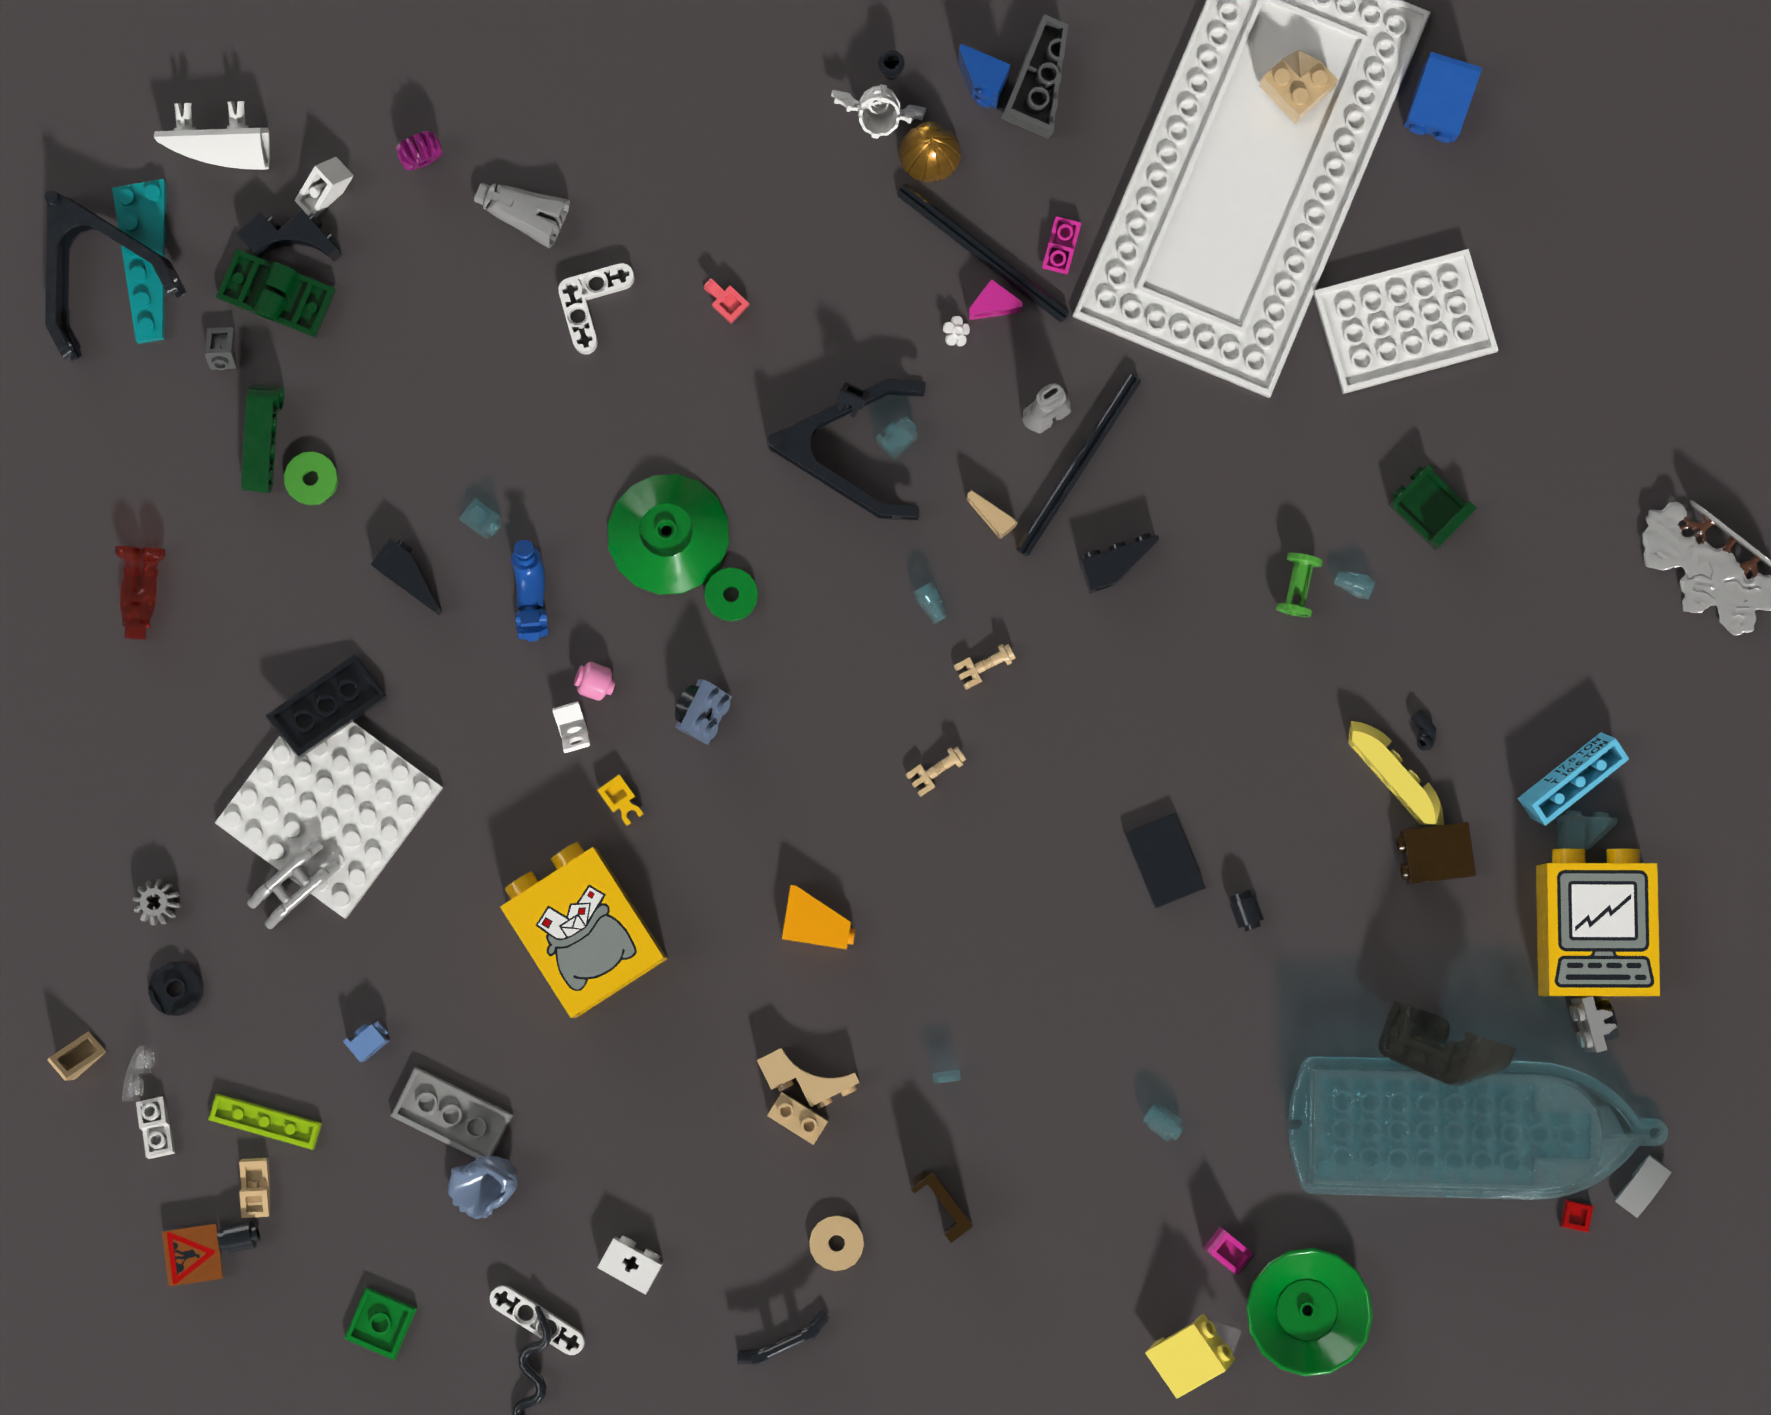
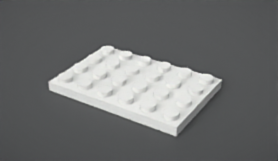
[1314,249,1498,394]

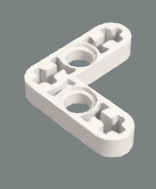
[558,263,635,354]

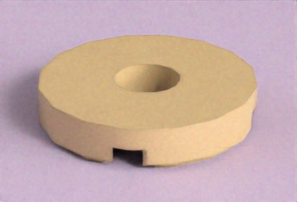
[809,1215,864,1271]

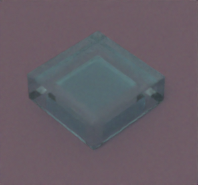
[932,1069,961,1084]

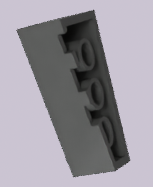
[1000,14,1068,139]

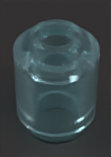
[1142,1103,1184,1142]

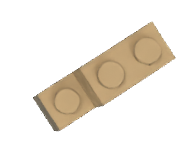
[757,1048,860,1109]

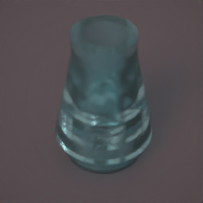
[1334,570,1376,600]
[913,582,947,624]

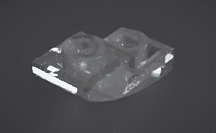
[122,1046,155,1102]

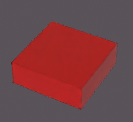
[1560,1199,1594,1233]

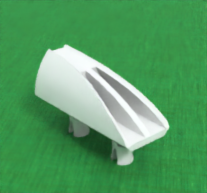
[154,101,270,170]

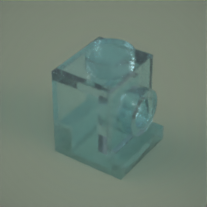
[876,417,917,460]

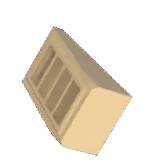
[966,490,1018,539]

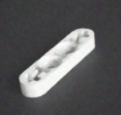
[490,1285,585,1355]

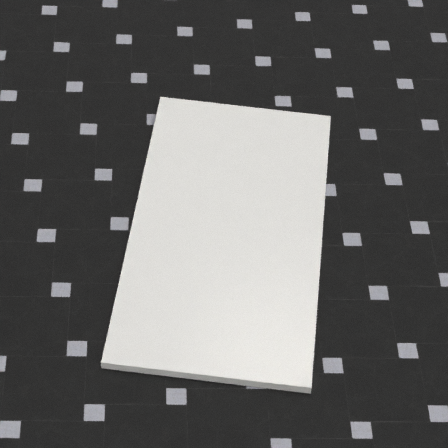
[1073,0,1431,398]

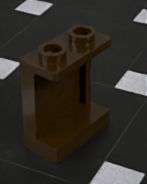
[1396,822,1476,885]
[911,1170,973,1243]

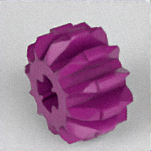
[396,131,443,170]

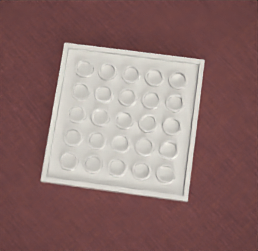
[215,722,443,919]

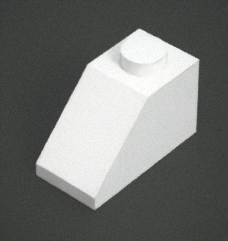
[294,157,354,217]

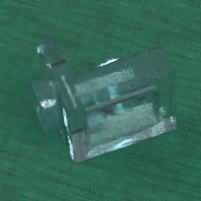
[459,498,502,540]

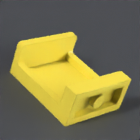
[1145,1314,1235,1399]

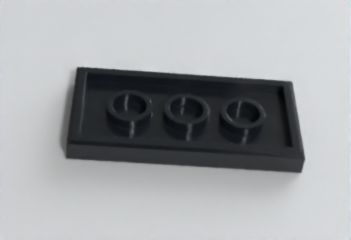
[266,654,387,760]

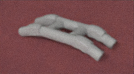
[247,839,341,929]

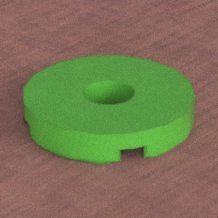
[284,451,339,506]

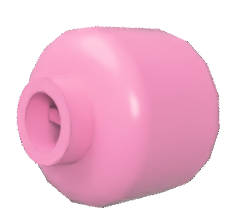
[574,662,616,701]

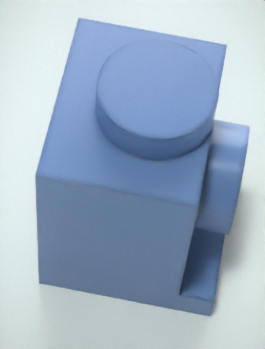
[343,1021,390,1062]

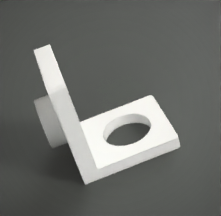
[553,701,590,753]

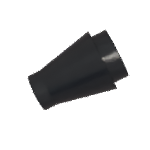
[878,50,905,80]

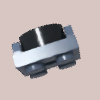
[675,679,732,745]

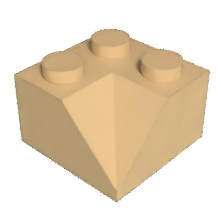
[1259,50,1338,124]

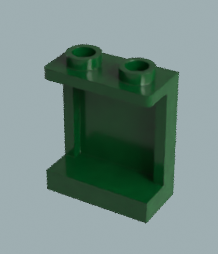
[1389,464,1477,550]

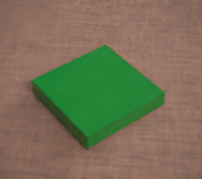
[344,1287,417,1360]

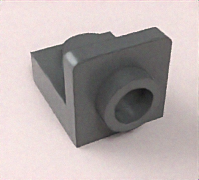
[204,327,236,370]

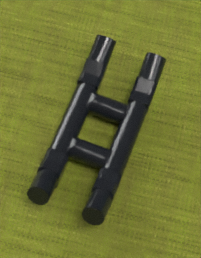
[737,1310,829,1365]

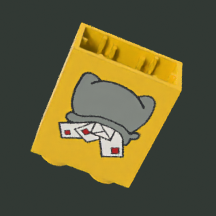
[500,842,668,1018]

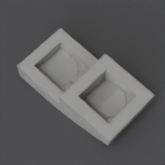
[1615,1154,1672,1218]

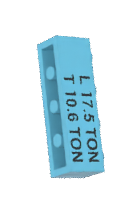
[1517,732,1629,826]

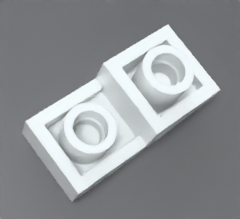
[136,1096,175,1159]

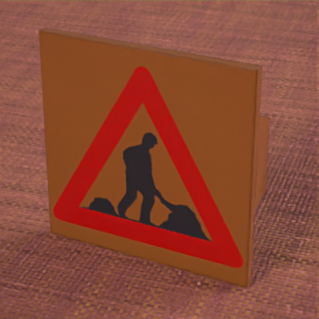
[162,1223,223,1287]

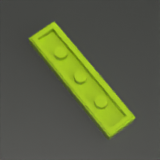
[208,1093,322,1150]

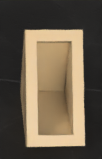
[47,1031,106,1081]

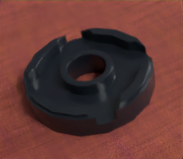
[148,962,204,1016]

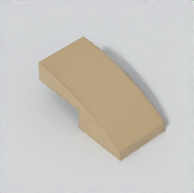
[239,1157,270,1218]

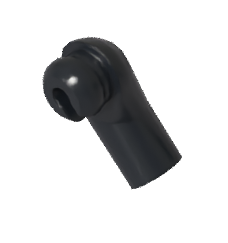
[1410,710,1437,751]

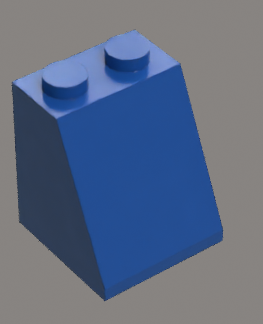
[1404,52,1482,143]

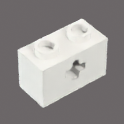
[597,1235,663,1295]

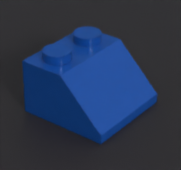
[958,44,1011,108]

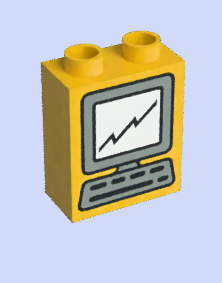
[1536,849,1660,996]

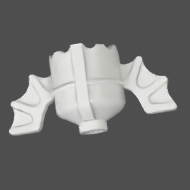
[831,84,926,139]

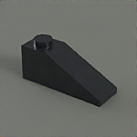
[370,539,442,615]

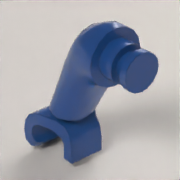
[511,540,548,642]

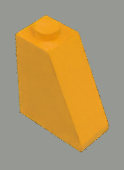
[782,885,856,950]

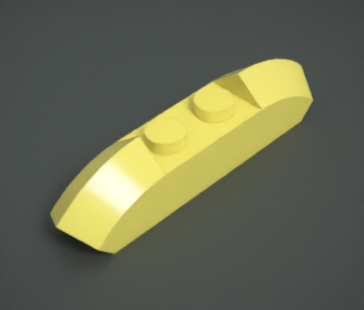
[1348,721,1444,826]

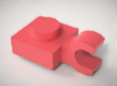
[704,278,749,324]

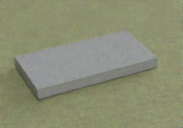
[390,1067,513,1158]

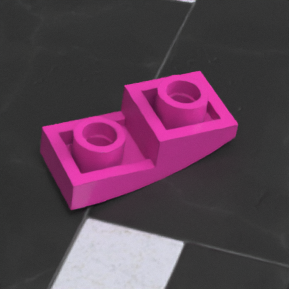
[1042,216,1081,275]

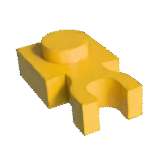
[597,774,644,826]

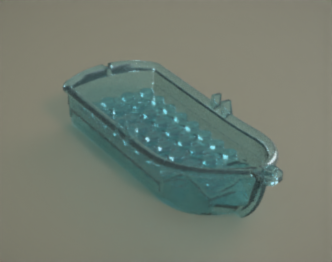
[1288,1056,1668,1200]

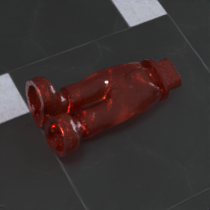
[115,546,166,640]

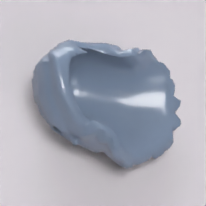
[447,1156,518,1219]

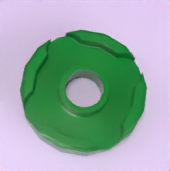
[704,567,758,622]

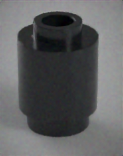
[1230,890,1264,932]
[217,1221,260,1254]

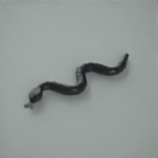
[512,1306,552,1415]

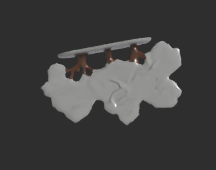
[1642,500,1771,636]

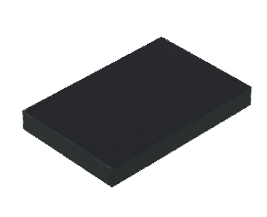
[1124,813,1206,908]

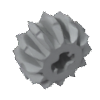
[133,879,181,925]

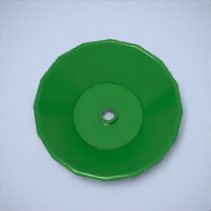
[607,474,729,595]
[1246,1248,1373,1376]

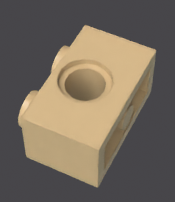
[767,1092,829,1145]

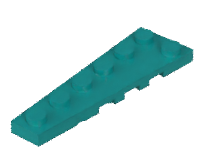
[112,179,167,344]

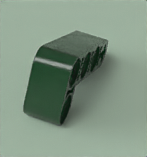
[241,384,285,493]

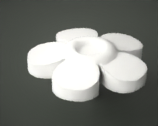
[943,316,970,346]

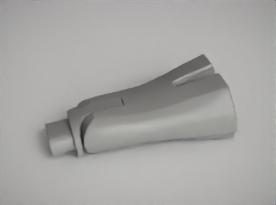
[474,183,570,248]
[1022,383,1071,434]

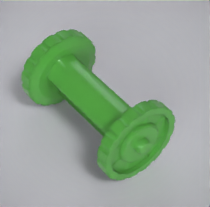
[1276,553,1323,617]

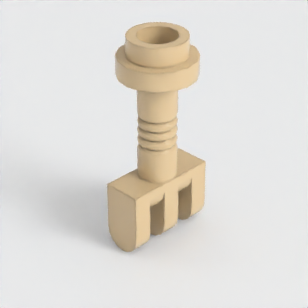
[954,644,1016,690]
[905,746,967,797]

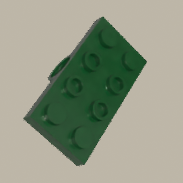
[216,249,336,339]

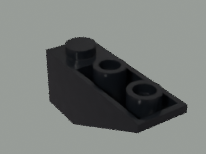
[1080,533,1159,594]

